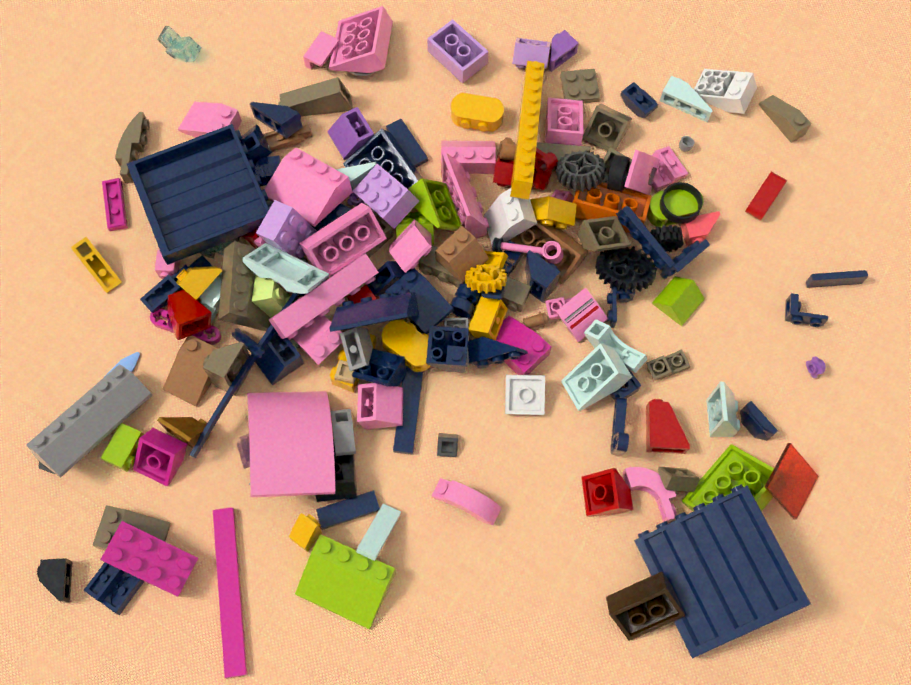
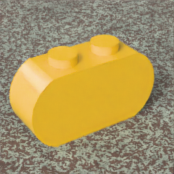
[451,93,504,132]
[382,320,431,372]

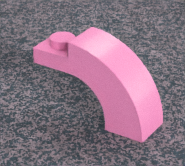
[622,467,677,523]
[431,478,502,526]

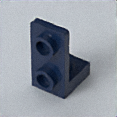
[607,286,635,328]
[785,293,828,327]

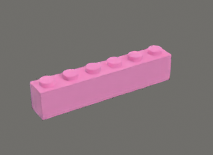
[269,254,379,340]

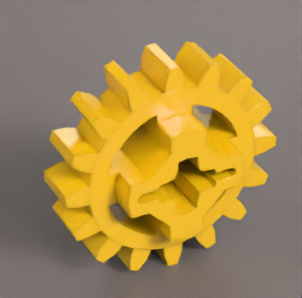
[465,264,507,293]

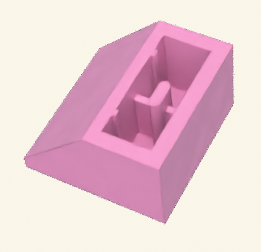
[389,219,432,273]
[357,383,403,430]

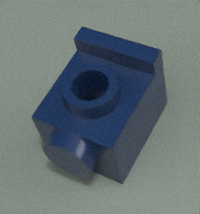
[610,370,641,400]

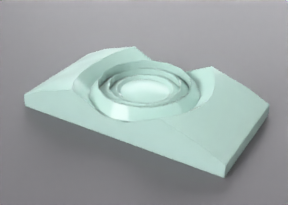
[242,243,329,294]

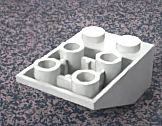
[694,69,757,114]

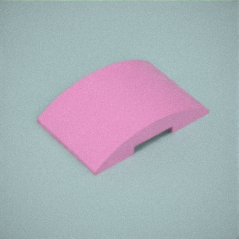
[247,391,335,498]

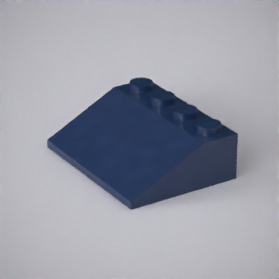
[343,128,422,189]
[330,289,420,332]

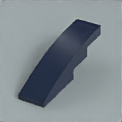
[140,255,212,313]

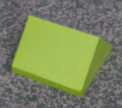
[652,276,705,326]

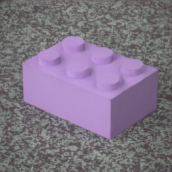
[427,19,488,84]
[353,164,419,229]
[256,200,317,260]

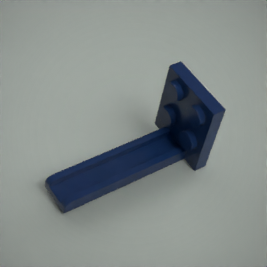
[616,206,710,279]

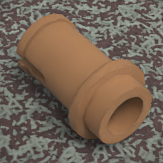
[523,312,548,328]

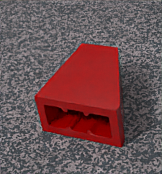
[167,290,212,340]
[646,399,690,454]

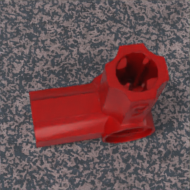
[533,148,558,190]

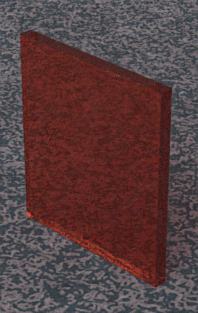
[765,443,819,520]

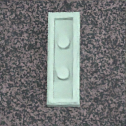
[356,504,401,561]

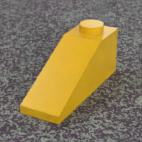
[70,237,122,293]

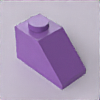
[549,30,579,72]

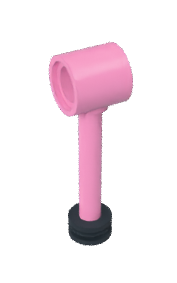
[492,237,563,264]

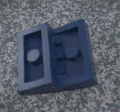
[84,562,144,616]

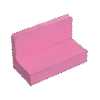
[303,31,339,69]

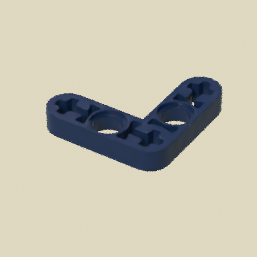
[610,398,629,455]

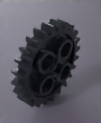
[595,246,657,293]

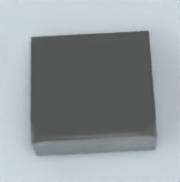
[437,433,458,457]

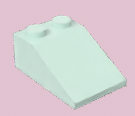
[561,343,632,411]
[706,382,740,437]

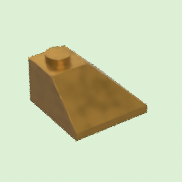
[157,417,212,448]

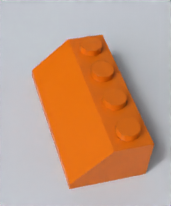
[573,182,652,233]

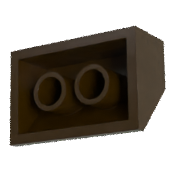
[606,571,686,641]

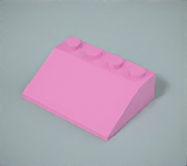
[329,6,393,73]
[265,148,353,227]
[442,152,489,238]

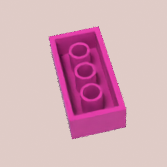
[100,521,198,597]

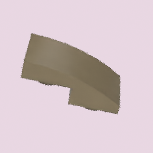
[646,349,690,381]

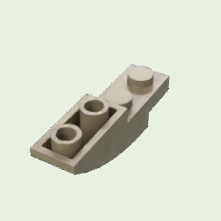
[115,112,150,183]

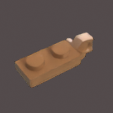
[263,125,312,151]

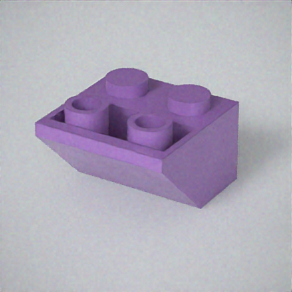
[328,107,374,160]

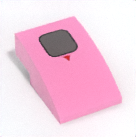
[624,150,660,195]

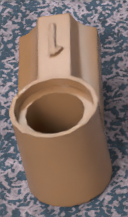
[499,137,516,161]

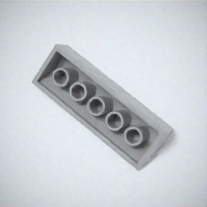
[26,364,152,478]

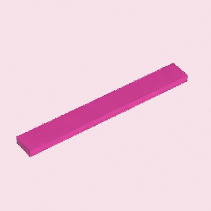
[213,507,247,678]

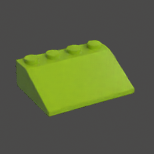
[682,444,784,512]
[295,534,396,630]

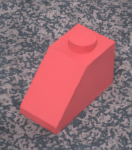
[680,211,720,246]

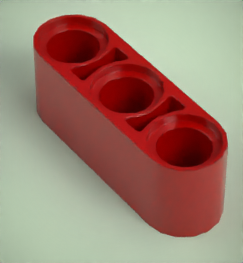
[745,171,787,221]

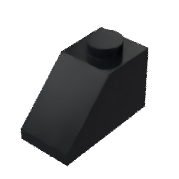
[37,558,73,603]

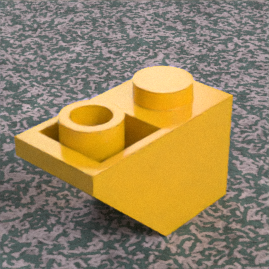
[289,513,322,552]

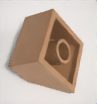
[435,226,489,284]

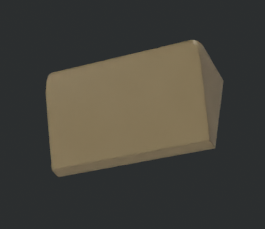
[658,467,700,492]

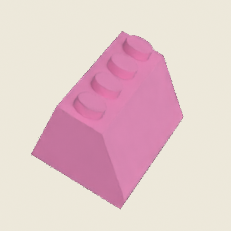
[299,203,387,277]

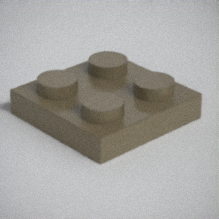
[560,68,600,103]

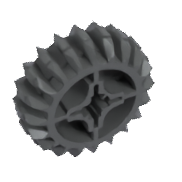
[556,150,606,192]

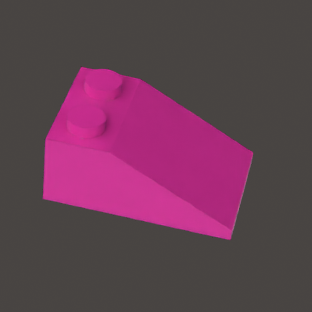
[496,315,551,375]

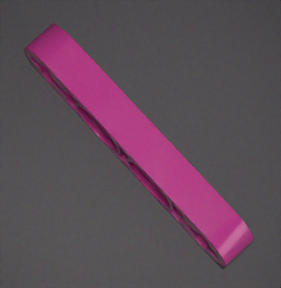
[150,309,221,345]

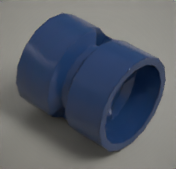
[450,284,481,319]

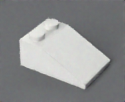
[483,188,537,245]

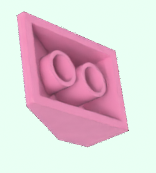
[545,97,583,146]
[178,102,242,138]

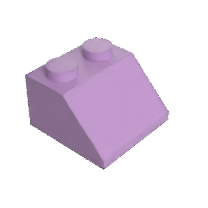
[512,37,551,69]

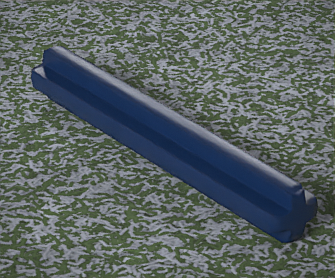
[232,328,265,358]

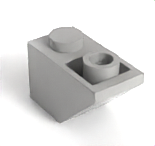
[331,409,356,456]

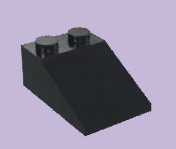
[315,439,357,502]

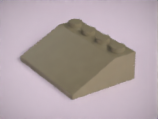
[218,241,271,331]

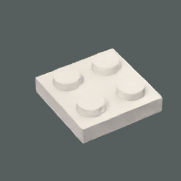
[505,374,545,415]

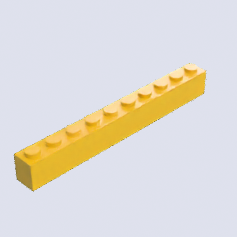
[510,60,545,200]

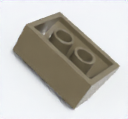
[203,342,254,396]

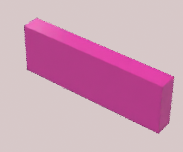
[102,178,128,232]

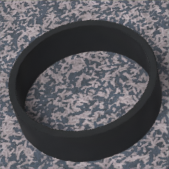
[660,182,703,224]

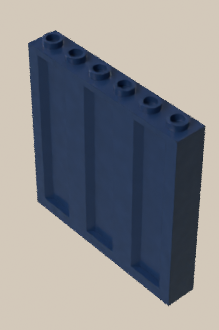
[127,124,271,265]
[634,484,811,658]

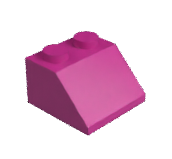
[133,428,187,486]

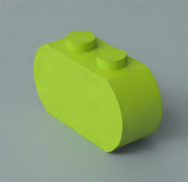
[647,189,704,228]

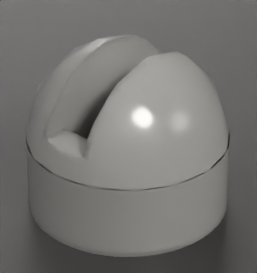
[679,136,695,152]

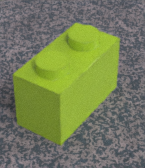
[101,423,144,472]

